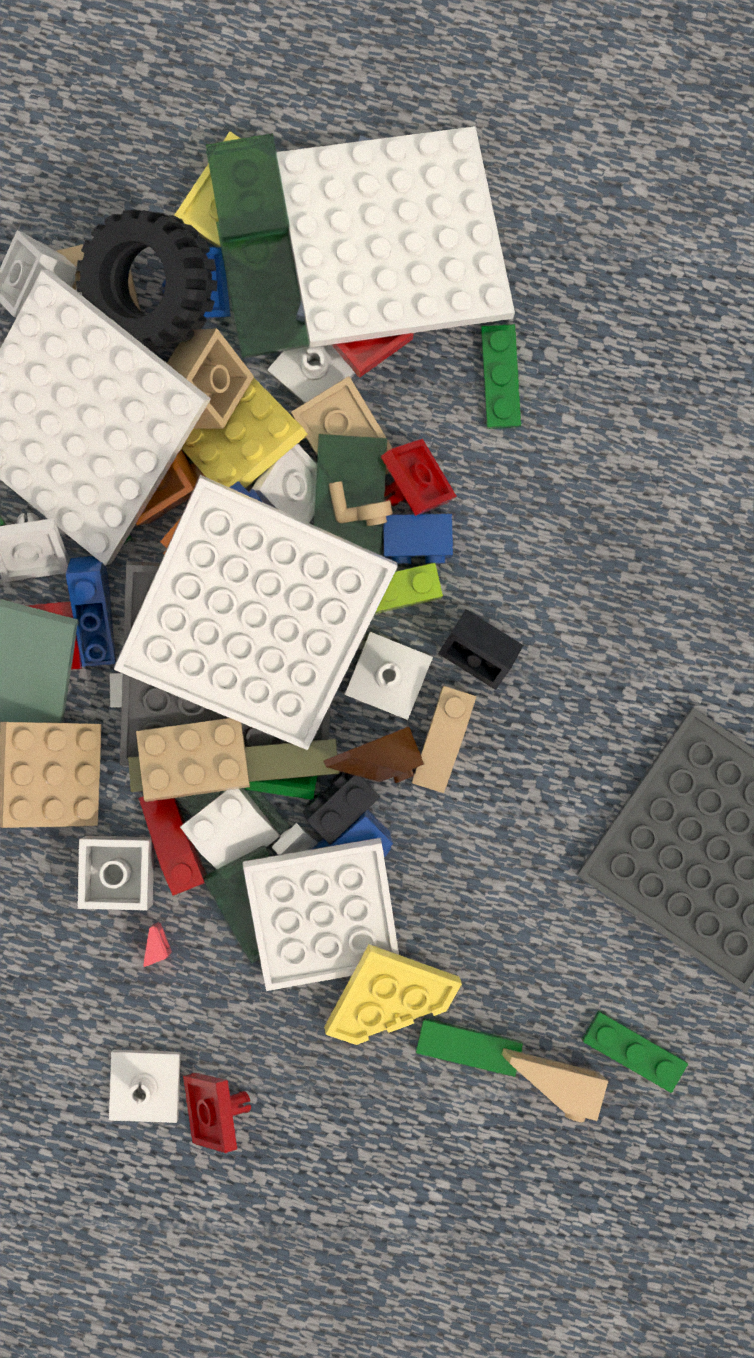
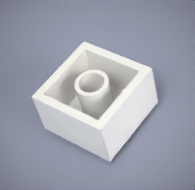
[77,836,154,910]

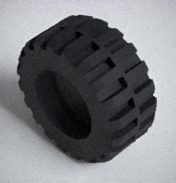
[76,209,217,349]

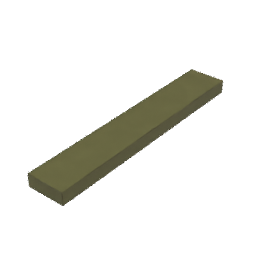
[128,739,339,793]

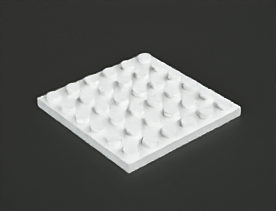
[275,126,515,348]
[0,270,211,566]
[114,475,398,750]

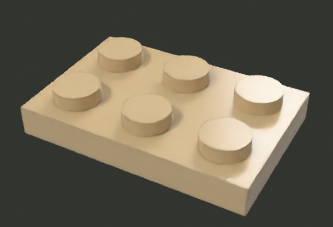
[290,376,392,500]
[136,718,250,802]

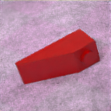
[139,796,209,896]

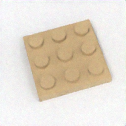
[0,722,101,828]

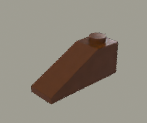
[324,726,424,783]

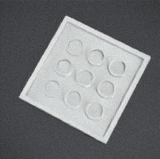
[243,838,399,991]

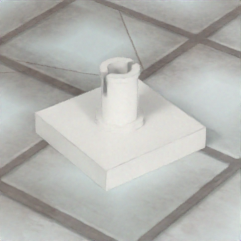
[267,325,355,404]
[252,444,333,523]
[0,513,70,582]
[345,632,433,720]
[109,1050,181,1123]

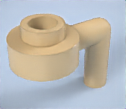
[328,481,393,526]

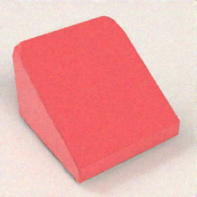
[143,922,172,967]

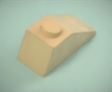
[412,686,477,793]
[501,1048,608,1122]

